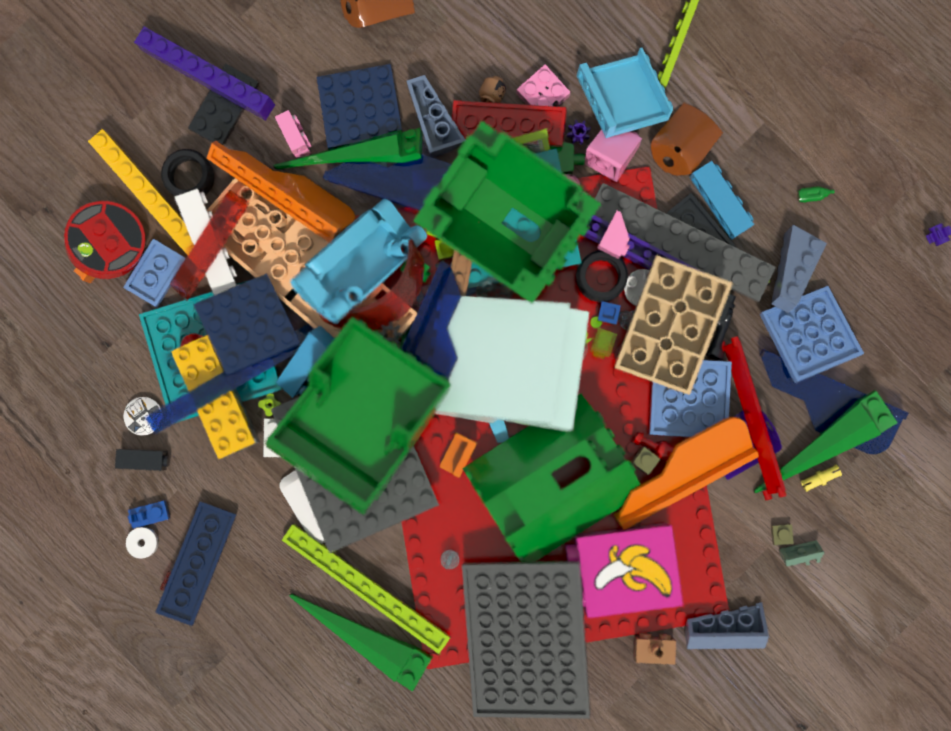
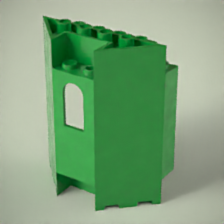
[414,121,601,303]
[462,393,640,562]

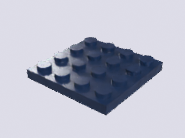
[317,64,402,149]
[193,274,300,376]

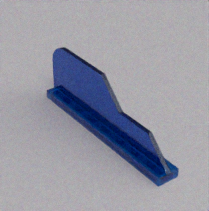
[323,155,452,211]
[401,261,462,380]
[759,349,909,454]

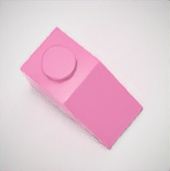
[598,211,630,259]

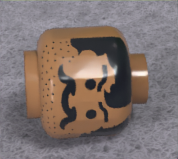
[479,76,506,103]

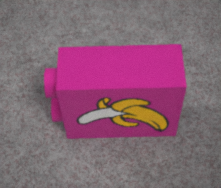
[565,523,683,618]

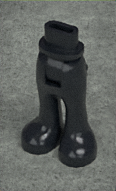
[706,294,736,361]

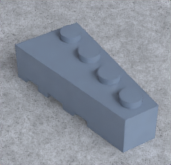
[771,225,827,313]

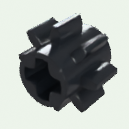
[379,322,404,344]

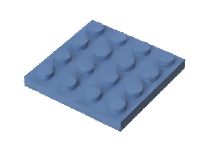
[760,286,864,383]
[649,360,732,437]

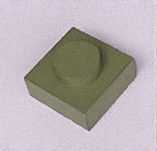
[771,524,794,545]

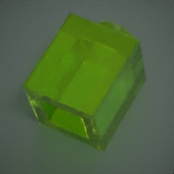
[590,328,617,359]

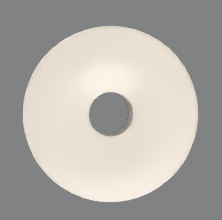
[126,527,159,558]

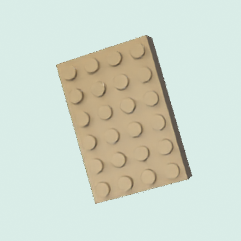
[614,256,733,395]

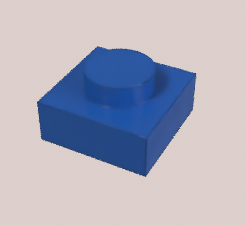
[597,301,621,325]

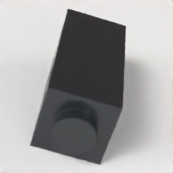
[115,449,170,471]

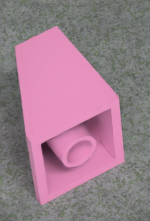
[585,129,642,182]

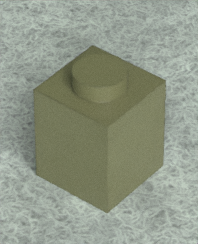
[631,447,660,475]

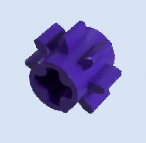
[567,120,591,145]
[926,223,951,246]

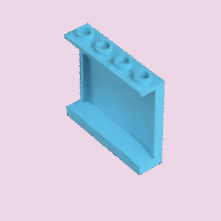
[577,48,673,138]

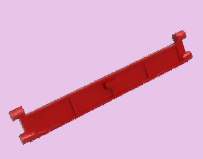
[722,336,787,501]

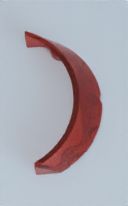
[170,190,250,301]
[317,239,424,331]

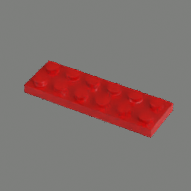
[452,101,567,147]

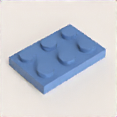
[123,239,187,308]

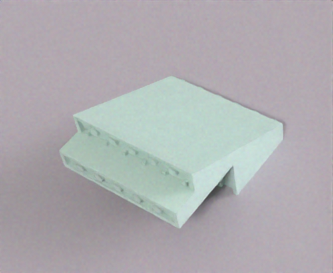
[428,295,589,431]

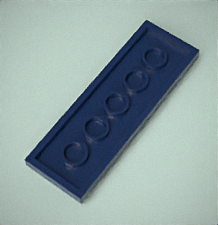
[155,502,237,626]

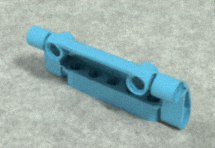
[290,198,427,322]

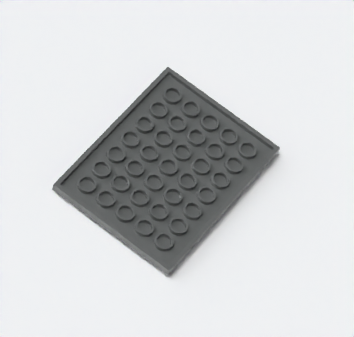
[271,397,439,553]
[462,561,591,719]

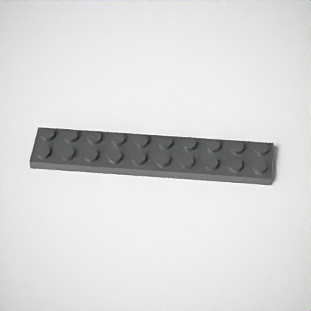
[594,183,776,302]

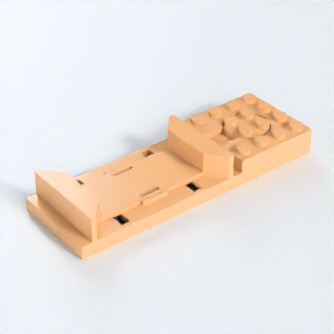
[207,178,420,344]

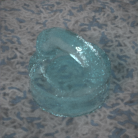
[618,310,634,330]
[440,549,460,570]

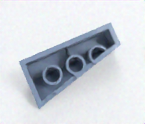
[406,75,466,158]
[685,602,769,649]

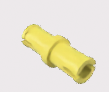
[801,465,842,492]

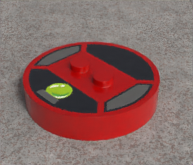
[64,201,145,279]

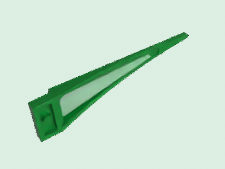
[273,128,423,170]
[754,390,897,493]
[289,594,433,692]

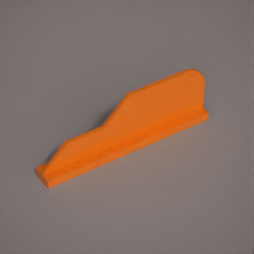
[207,141,355,243]
[613,417,759,530]

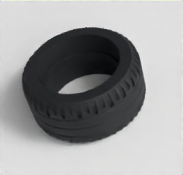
[161,149,214,197]
[576,250,628,302]

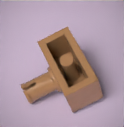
[634,633,676,665]

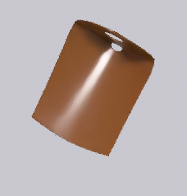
[340,0,415,28]
[651,103,723,176]

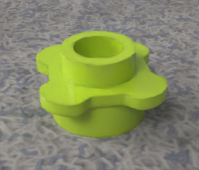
[258,393,281,416]

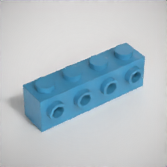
[689,161,754,240]
[276,325,335,398]

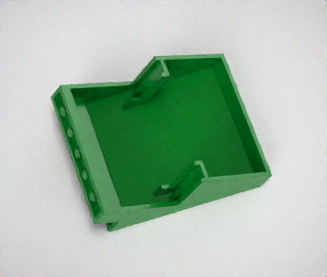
[265,317,451,515]

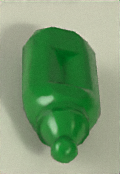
[798,186,835,203]

